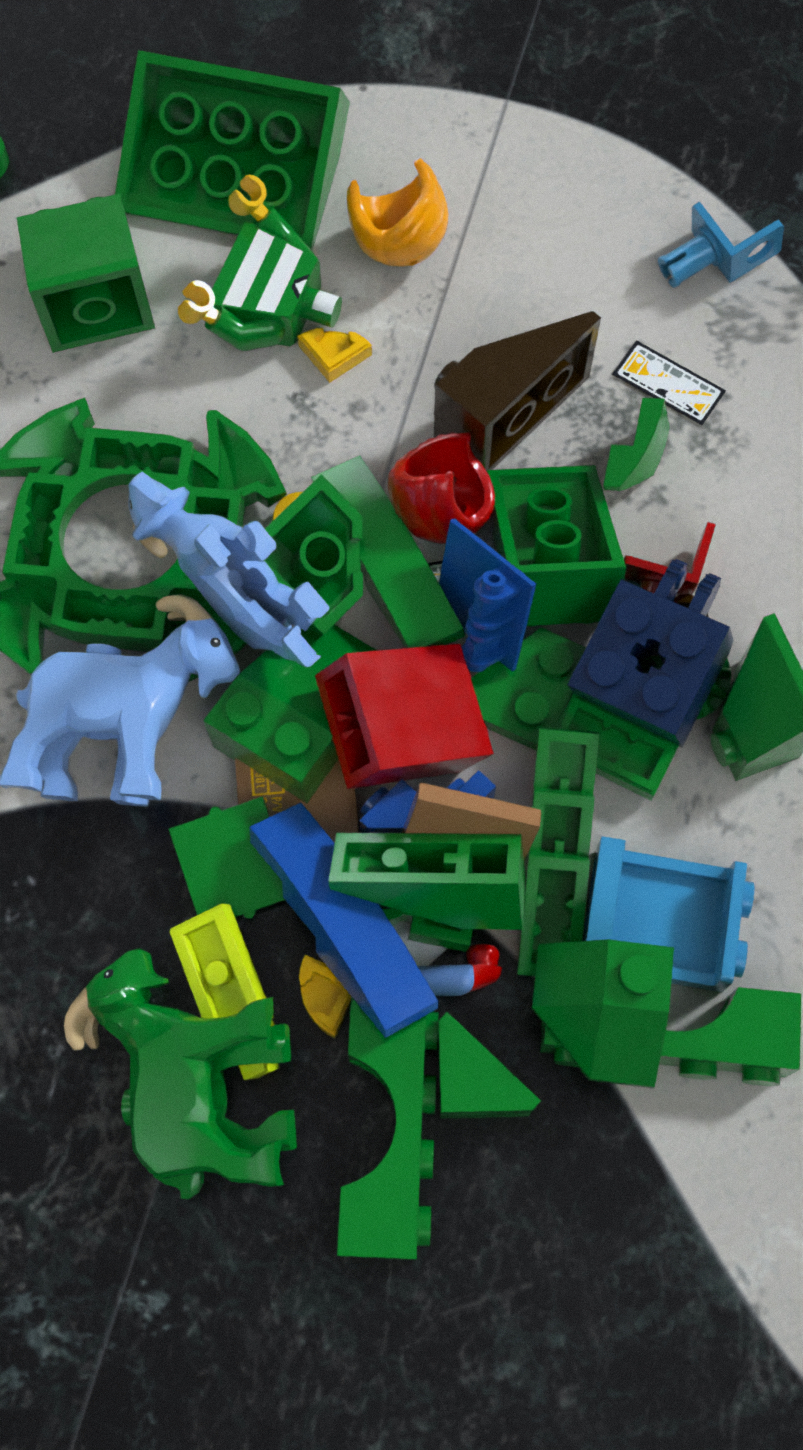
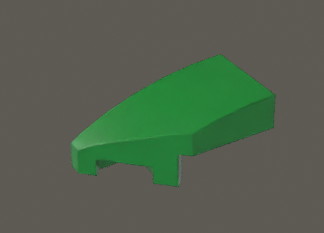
[603,398,670,491]

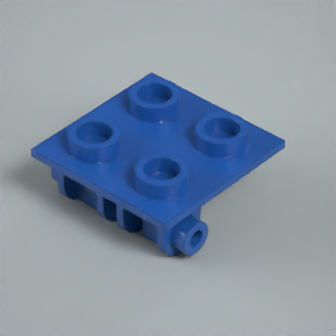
[439,518,536,673]

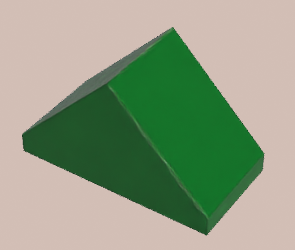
[438,1012,541,1119]

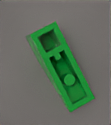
[328,833,526,930]

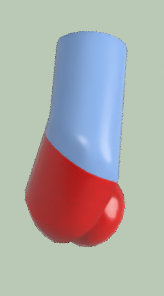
[418,944,502,996]

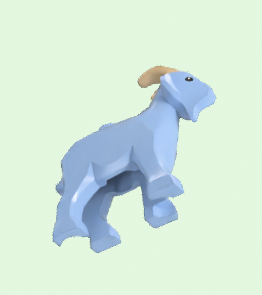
[128,472,329,667]
[0,594,240,807]

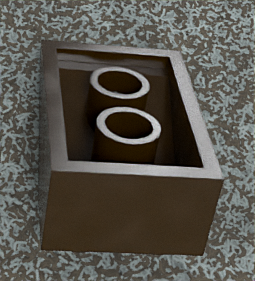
[433,311,601,471]

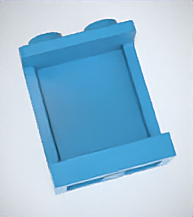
[582,836,755,993]

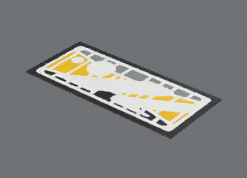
[612,340,726,425]

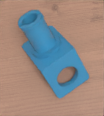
[658,202,784,288]

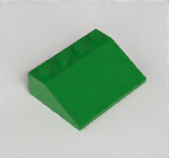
[115,50,350,250]

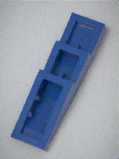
[250,803,438,1038]

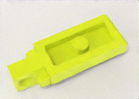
[170,904,280,1080]

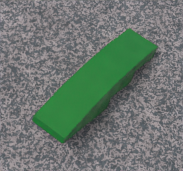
[311,455,465,648]
[517,726,599,976]

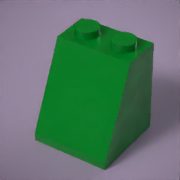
[16,193,155,353]

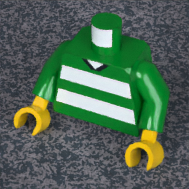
[178,175,342,351]

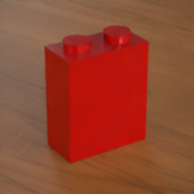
[315,644,494,789]

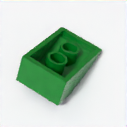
[487,465,626,627]
[203,625,378,804]

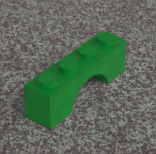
[540,987,801,1086]
[337,996,439,1260]

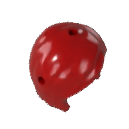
[388,432,495,544]

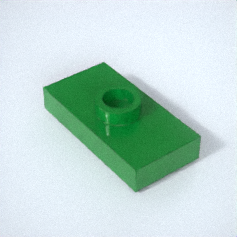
[555,694,679,801]

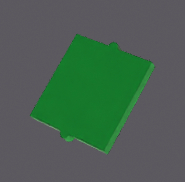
[169,796,285,918]

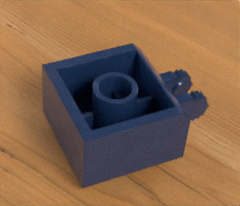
[567,559,734,748]

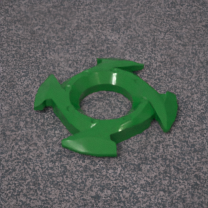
[0,397,287,682]

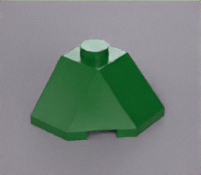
[264,474,363,637]
[532,939,674,1089]

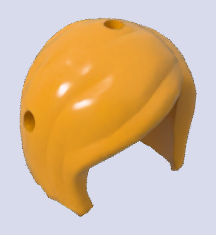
[347,158,449,267]

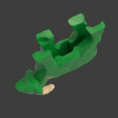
[64,948,297,1200]

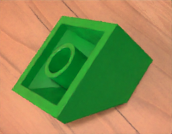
[711,613,803,781]

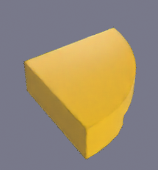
[297,328,372,383]
[299,955,351,1038]

